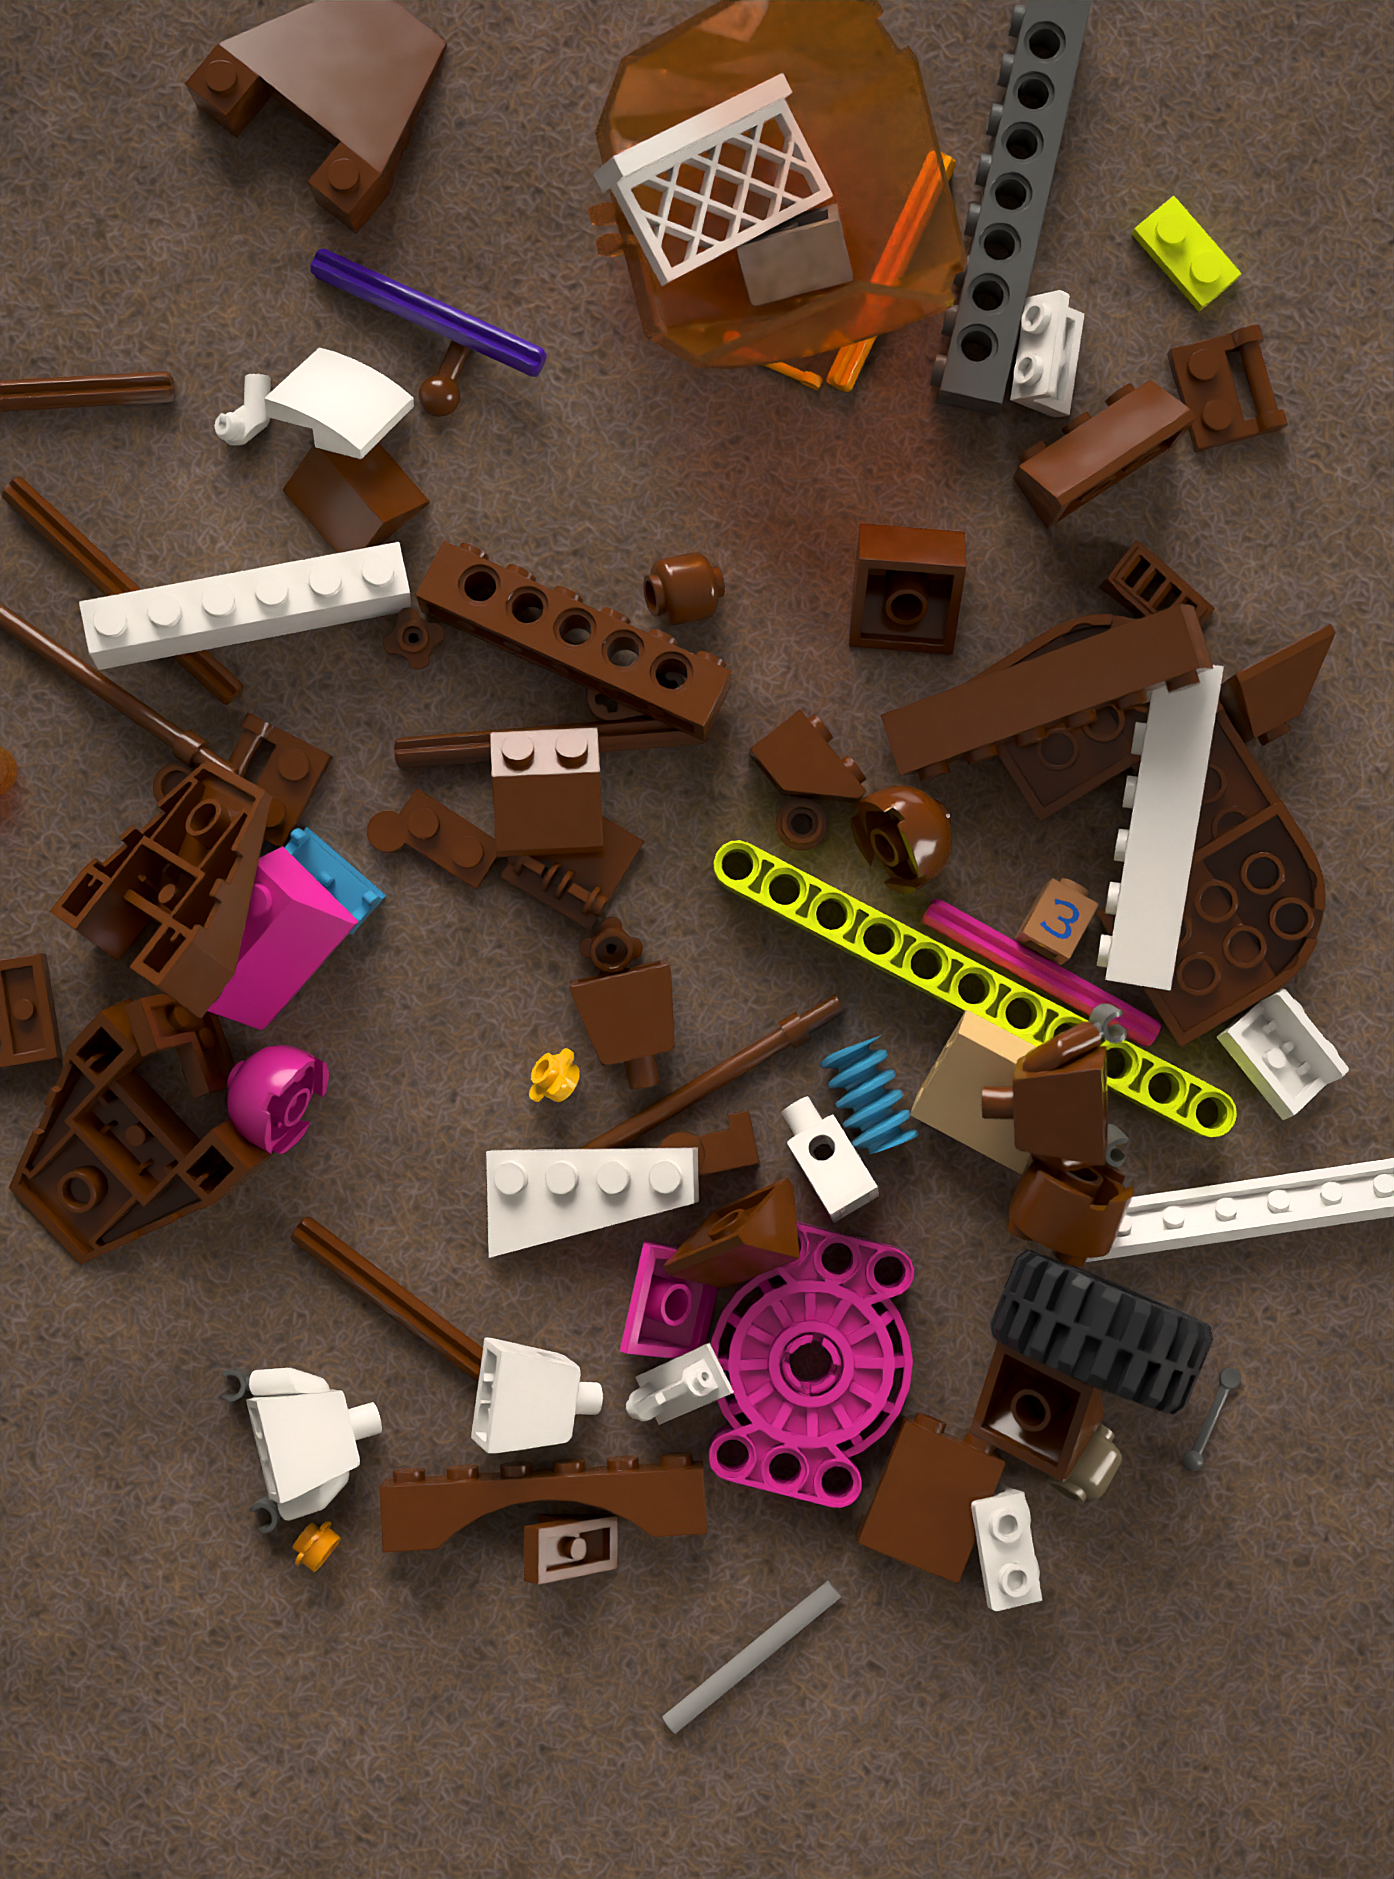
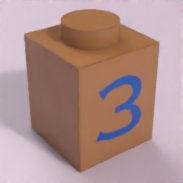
[1013,878,1099,966]

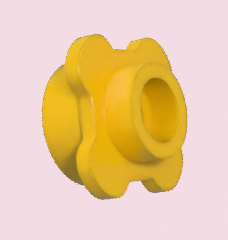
[529,1048,580,1102]

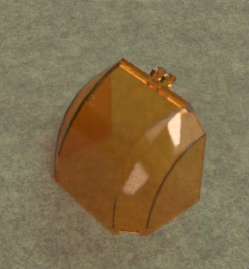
[588,0,968,369]

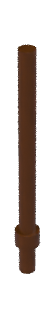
[0,603,239,775]
[579,994,846,1149]

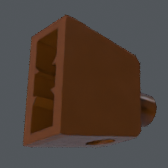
[570,958,675,1089]

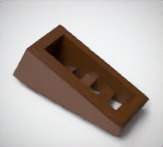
[1099,540,1215,627]

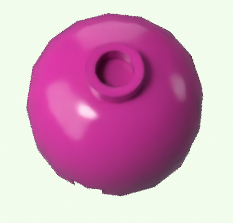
[227,1045,329,1154]

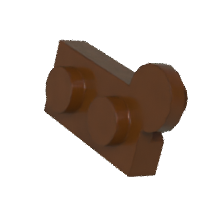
[367,788,499,890]

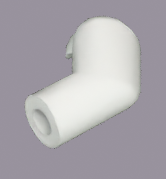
[215,374,271,445]

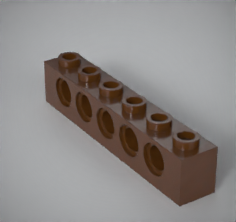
[415,540,731,742]

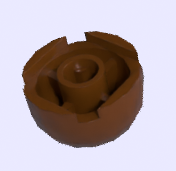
[851,785,952,895]

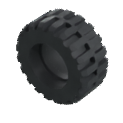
[990,1250,1213,1415]

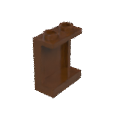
[855,1412,1006,1584]

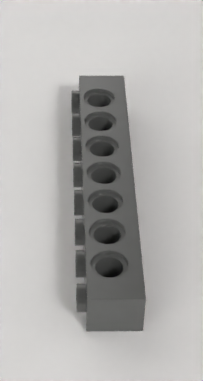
[929,0,1092,416]

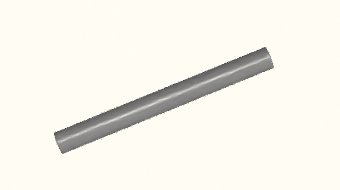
[662,1580,841,1734]

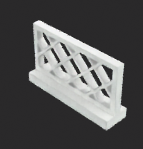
[593,73,833,286]

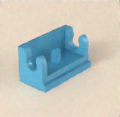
[284,827,387,935]

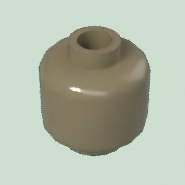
[1046,1423,1122,1504]

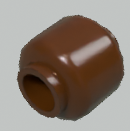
[643,552,725,626]

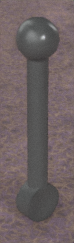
[1182,1367,1241,1471]

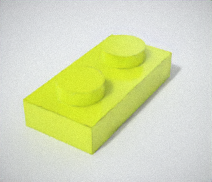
[1132,196,1242,311]

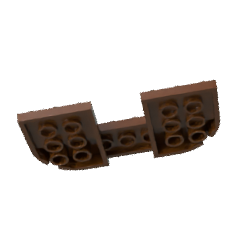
[963,614,1326,1047]

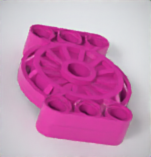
[708,1221,914,1508]

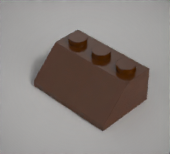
[1012,380,1196,529]

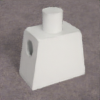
[781,1096,879,1223]
[471,1338,603,1453]

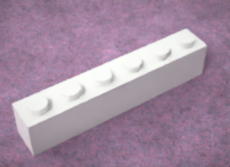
[79,542,411,670]
[1097,665,1224,990]

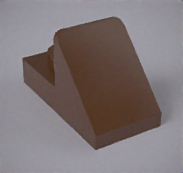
[524,1514,618,1585]

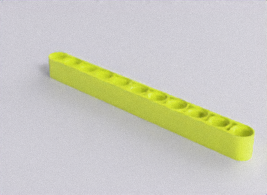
[713,840,1237,1137]

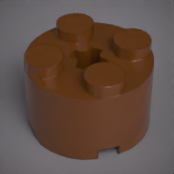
[1007,1155,1134,1267]

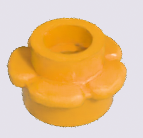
[292,1521,341,1572]

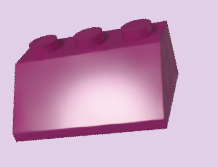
[207,847,359,1030]

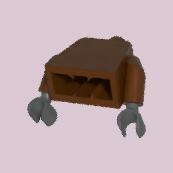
[981,1003,1129,1173]

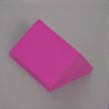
[620,1239,718,1358]

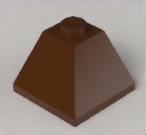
[1218,624,1336,746]

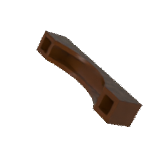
[379,1452,707,1553]

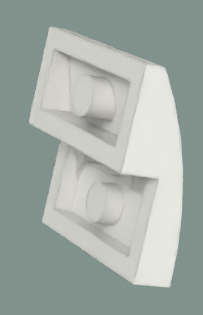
[264,347,414,459]

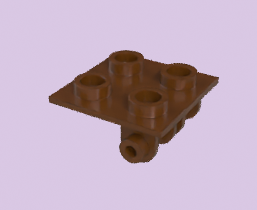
[500,816,645,931]

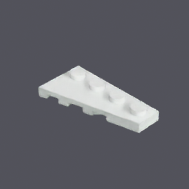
[486,1148,699,1258]

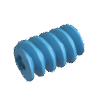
[820,1035,919,1155]

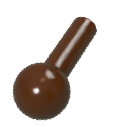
[419,340,470,417]

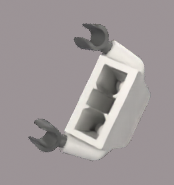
[221,1368,382,1534]

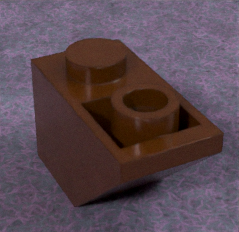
[749,709,867,803]

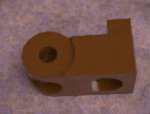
[660,1109,760,1176]

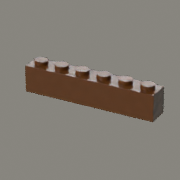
[881,604,1214,781]

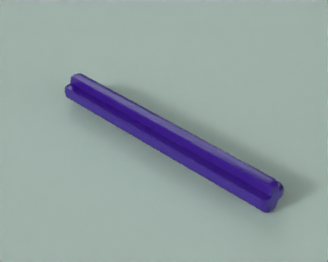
[310,248,547,377]

